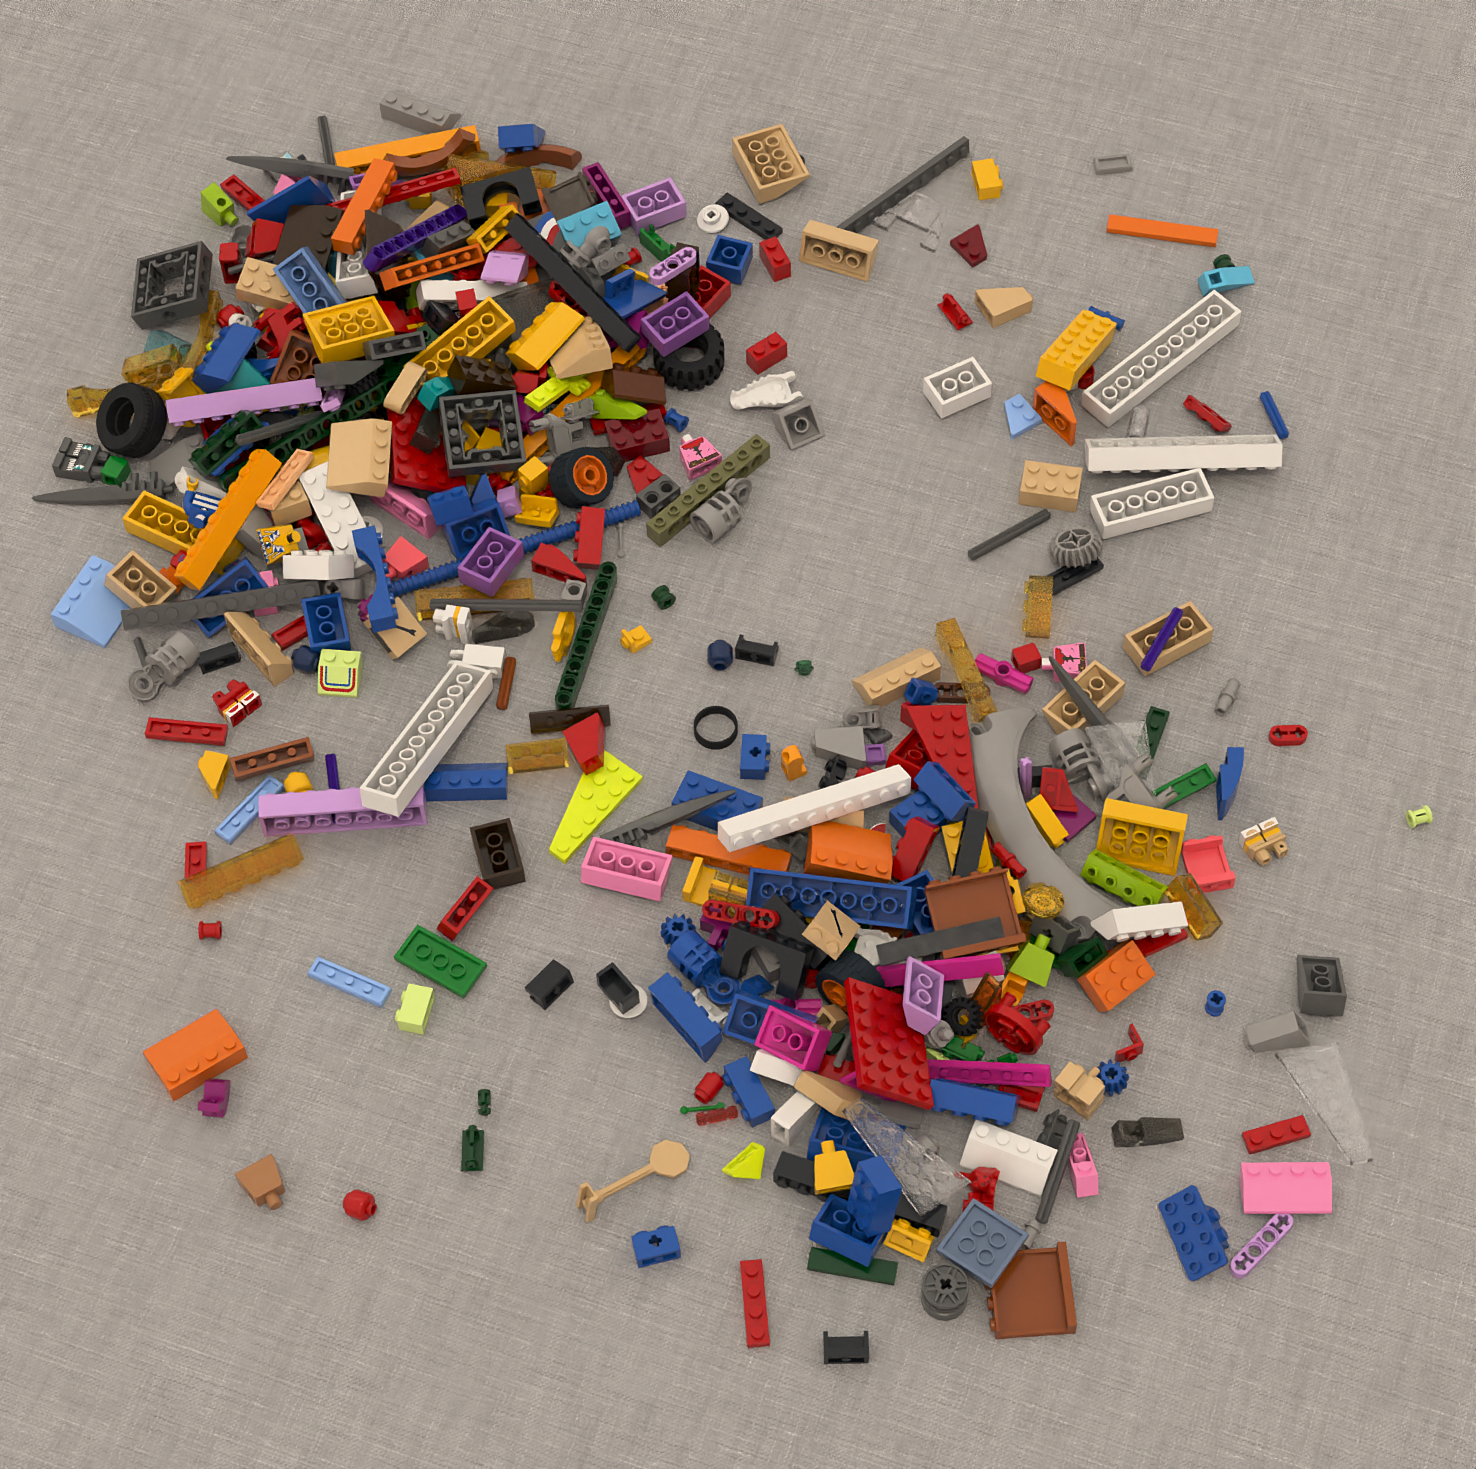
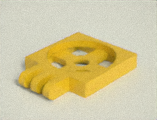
[551,612,577,662]

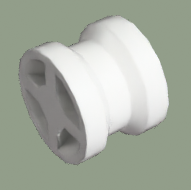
[229,313,252,327]

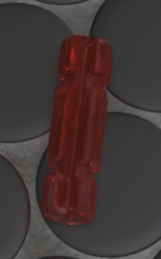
[696,1106,738,1126]

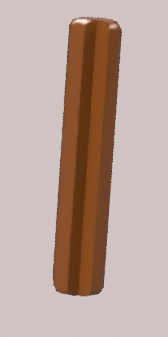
[496,656,516,710]

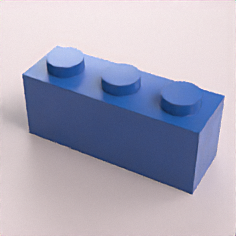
[914,761,976,822]
[722,1056,775,1128]

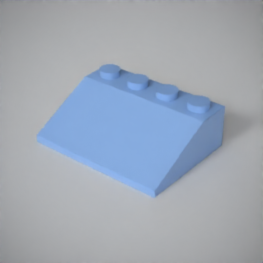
[51,555,132,648]

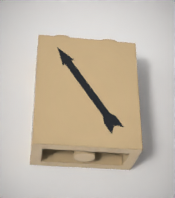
[363,597,427,660]
[802,901,860,960]

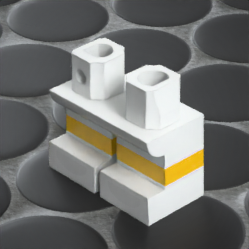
[433,605,474,644]

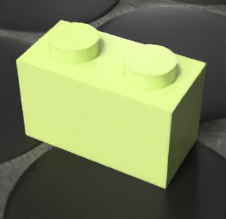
[395,984,435,1035]

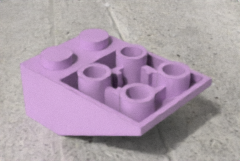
[481,250,529,286]

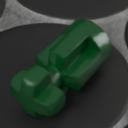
[478,1089,491,1116]

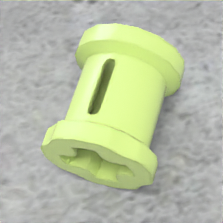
[1406,805,1433,828]

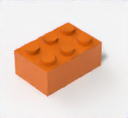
[1076,940,1156,1012]

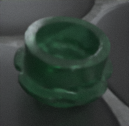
[794,660,814,676]

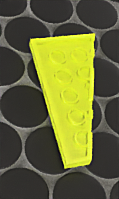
[549,750,643,864]

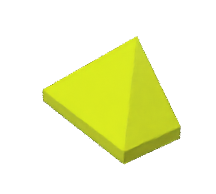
[722,1142,765,1179]

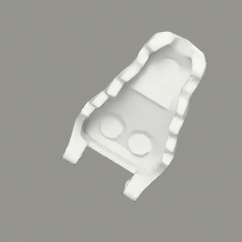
[730,371,803,410]
[854,928,922,968]

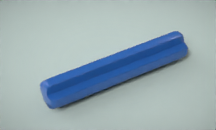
[1260,391,1289,439]

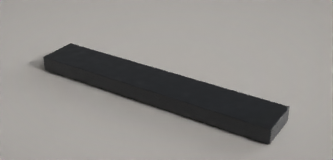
[876,916,1005,966]

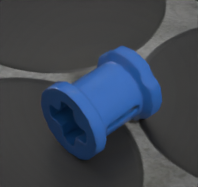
[664,408,689,432]
[1205,990,1226,1017]

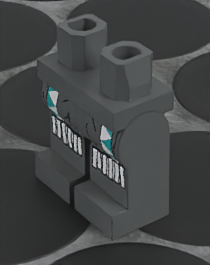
[52,437,111,483]

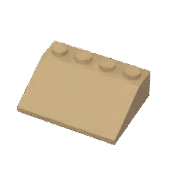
[732,124,810,204]
[548,317,613,379]
[326,418,392,498]

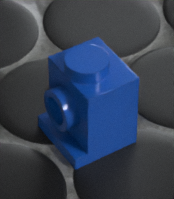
[903,677,938,706]

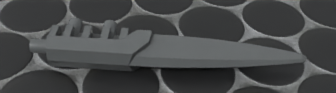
[226,156,358,194]
[32,471,174,504]
[1049,656,1145,776]
[600,790,736,848]

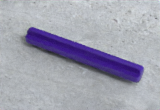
[1140,607,1183,672]
[325,753,340,823]

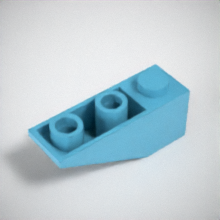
[1198,266,1255,297]

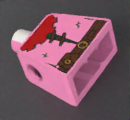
[679,434,722,481]
[1041,643,1087,682]

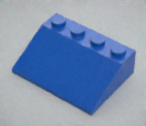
[246,176,336,224]
[806,1107,906,1173]

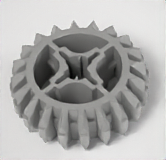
[1050,525,1103,568]

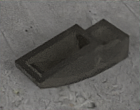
[1111,1117,1184,1147]

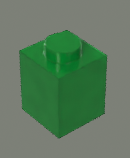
[100,455,131,488]

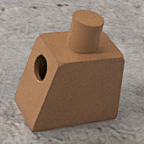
[235,1154,285,1210]

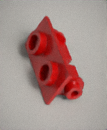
[450,267,481,281]
[937,293,973,331]

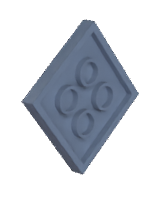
[936,1198,1029,1288]

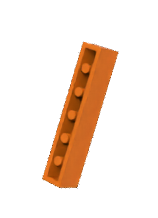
[331,158,397,255]
[379,243,485,291]
[666,825,792,875]

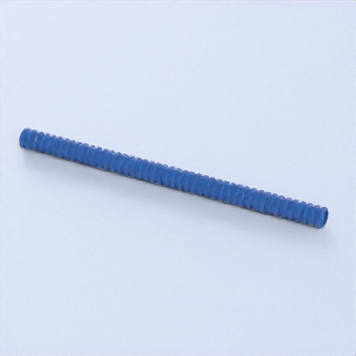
[389,500,641,598]

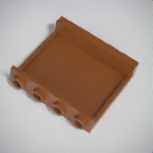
[924,866,1026,960]
[985,1241,1077,1339]

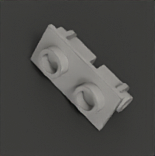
[560,398,599,423]

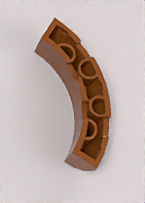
[383,128,476,176]
[483,144,582,179]

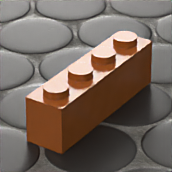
[230,737,314,781]

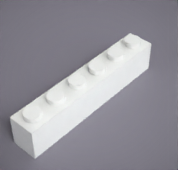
[416,279,531,311]

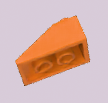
[1033,381,1077,446]

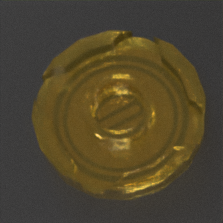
[1023,882,1065,919]

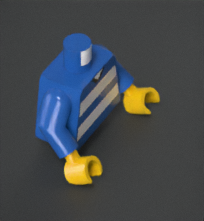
[182,476,221,528]

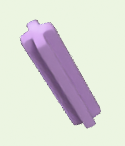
[1020,757,1032,800]

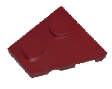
[950,224,987,268]

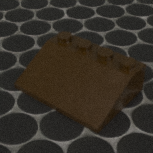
[272,205,343,275]
[365,209,412,301]

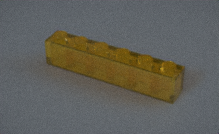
[446,153,556,189]
[414,578,534,621]
[177,833,304,909]

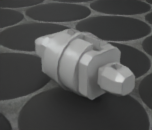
[922,1020,954,1049]

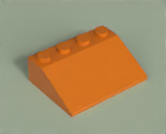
[804,821,893,884]
[143,1009,248,1102]

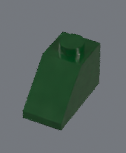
[1055,937,1108,978]

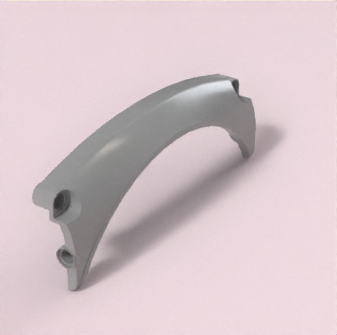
[968,708,1123,946]

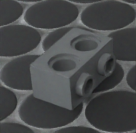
[636,474,681,519]

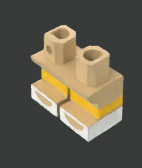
[1238,817,1288,866]

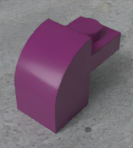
[700,906,732,952]
[198,1078,231,1117]

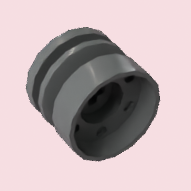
[921,1263,969,1321]

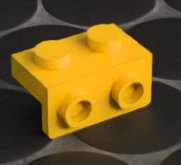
[515,494,560,528]
[883,1219,935,1263]

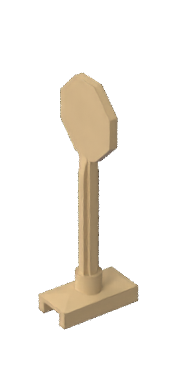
[576,1140,690,1223]

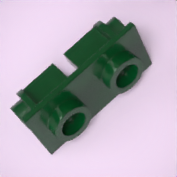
[461,1125,484,1171]

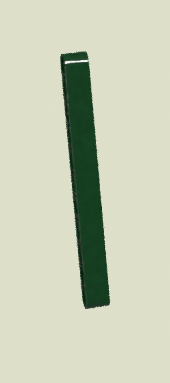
[218,377,397,491]

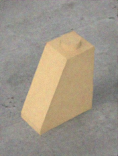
[975,287,1033,328]

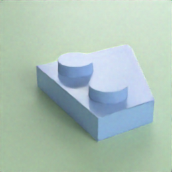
[1004,393,1042,440]

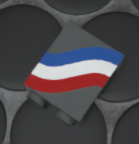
[527,211,565,269]

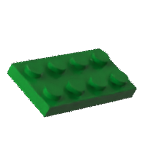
[394,924,487,999]

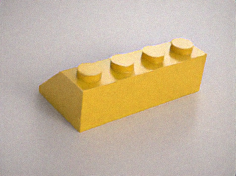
[505,302,585,370]

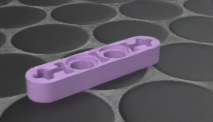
[1229,1214,1293,1278]

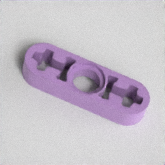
[649,247,697,285]

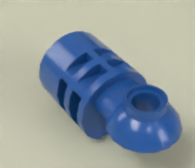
[667,930,741,1005]

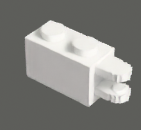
[447,644,506,679]

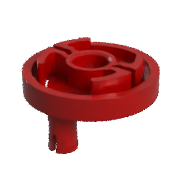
[984,992,1051,1055]

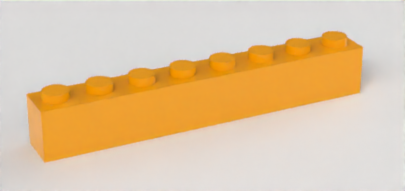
[334,125,481,174]
[174,449,282,590]

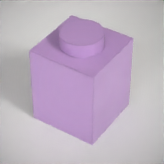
[497,485,522,518]

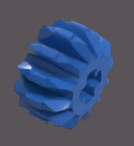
[660,913,696,946]
[1096,1059,1129,1097]

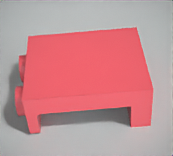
[1180,835,1236,895]

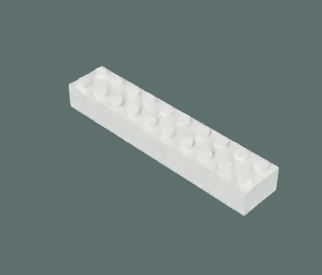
[1081,290,1242,428]
[1085,434,1282,474]
[360,661,493,817]

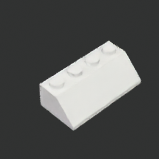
[1091,902,1188,942]
[959,1120,1058,1197]

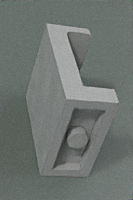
[591,243,631,276]

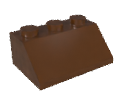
[601,363,666,405]

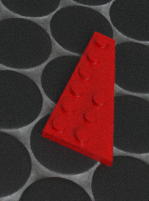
[905,705,978,809]

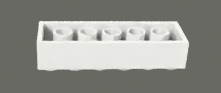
[299,461,373,578]
[1089,468,1214,539]

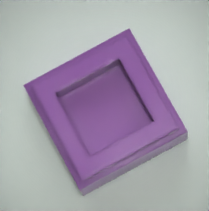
[865,743,886,766]

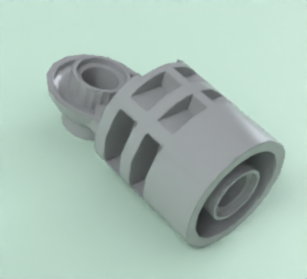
[559,226,611,272]
[690,477,752,543]
[127,631,200,700]
[1049,728,1114,802]

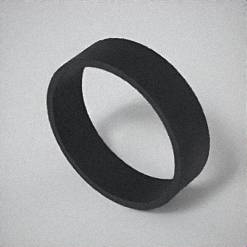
[694,706,738,750]

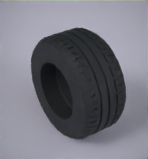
[96,382,167,458]

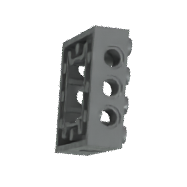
[131,241,213,330]
[438,390,526,477]

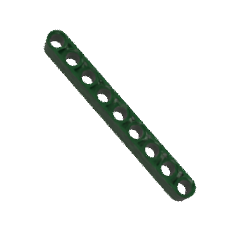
[555,561,618,710]

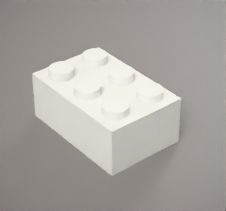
[923,357,992,419]
[283,550,354,580]

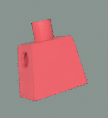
[383,536,429,580]

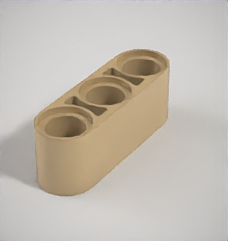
[383,361,428,415]

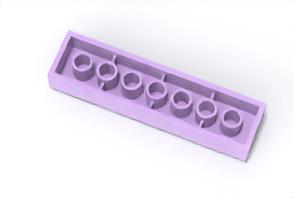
[165,378,322,426]
[259,785,427,837]

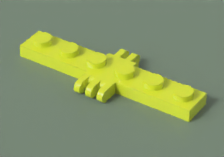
[524,366,592,412]

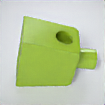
[200,182,239,226]
[1006,933,1054,987]

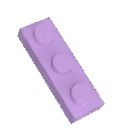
[320,389,346,412]

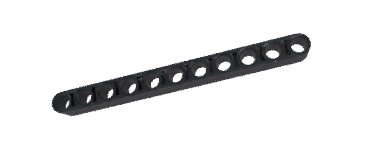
[504,213,642,353]
[934,807,989,1021]

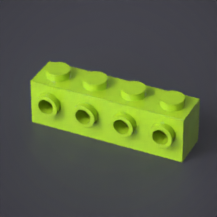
[1080,849,1169,906]

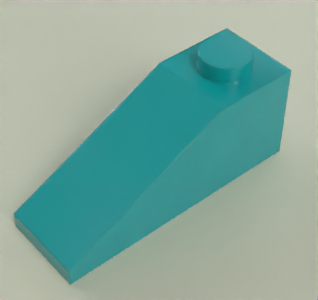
[417,377,457,411]

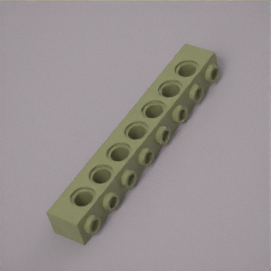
[646,434,770,547]

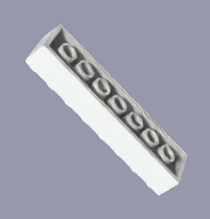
[336,190,382,299]

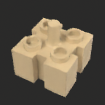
[1053,1061,1105,1120]

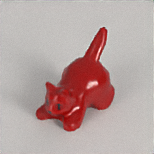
[292,512,329,550]
[953,1167,1000,1198]

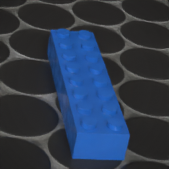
[746,867,918,930]

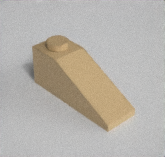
[794,1070,863,1122]

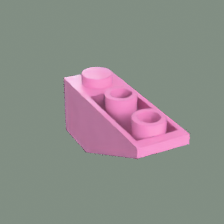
[1062,1133,1099,1198]

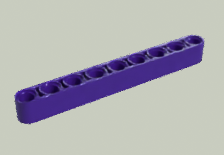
[363,205,467,272]

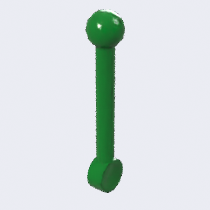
[680,1102,725,1114]

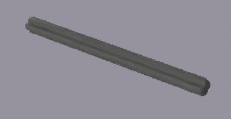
[235,403,358,446]
[429,598,583,612]

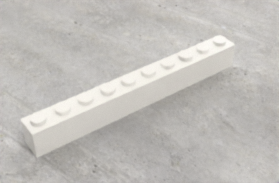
[718,764,911,852]

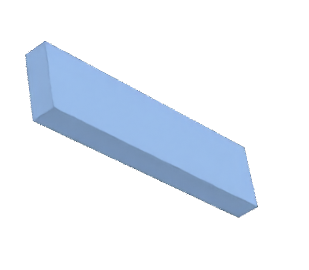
[214,775,285,845]
[308,956,392,1008]

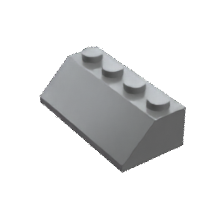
[379,91,461,134]

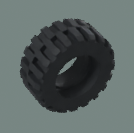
[653,323,724,391]

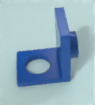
[741,974,774,996]

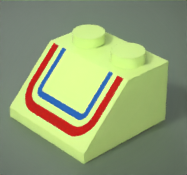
[318,649,364,698]

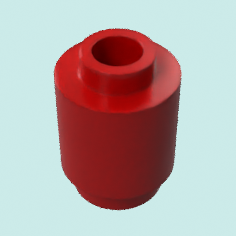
[693,1072,724,1104]

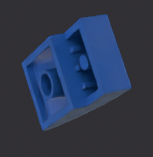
[1216,747,1244,821]

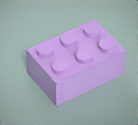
[621,177,687,235]

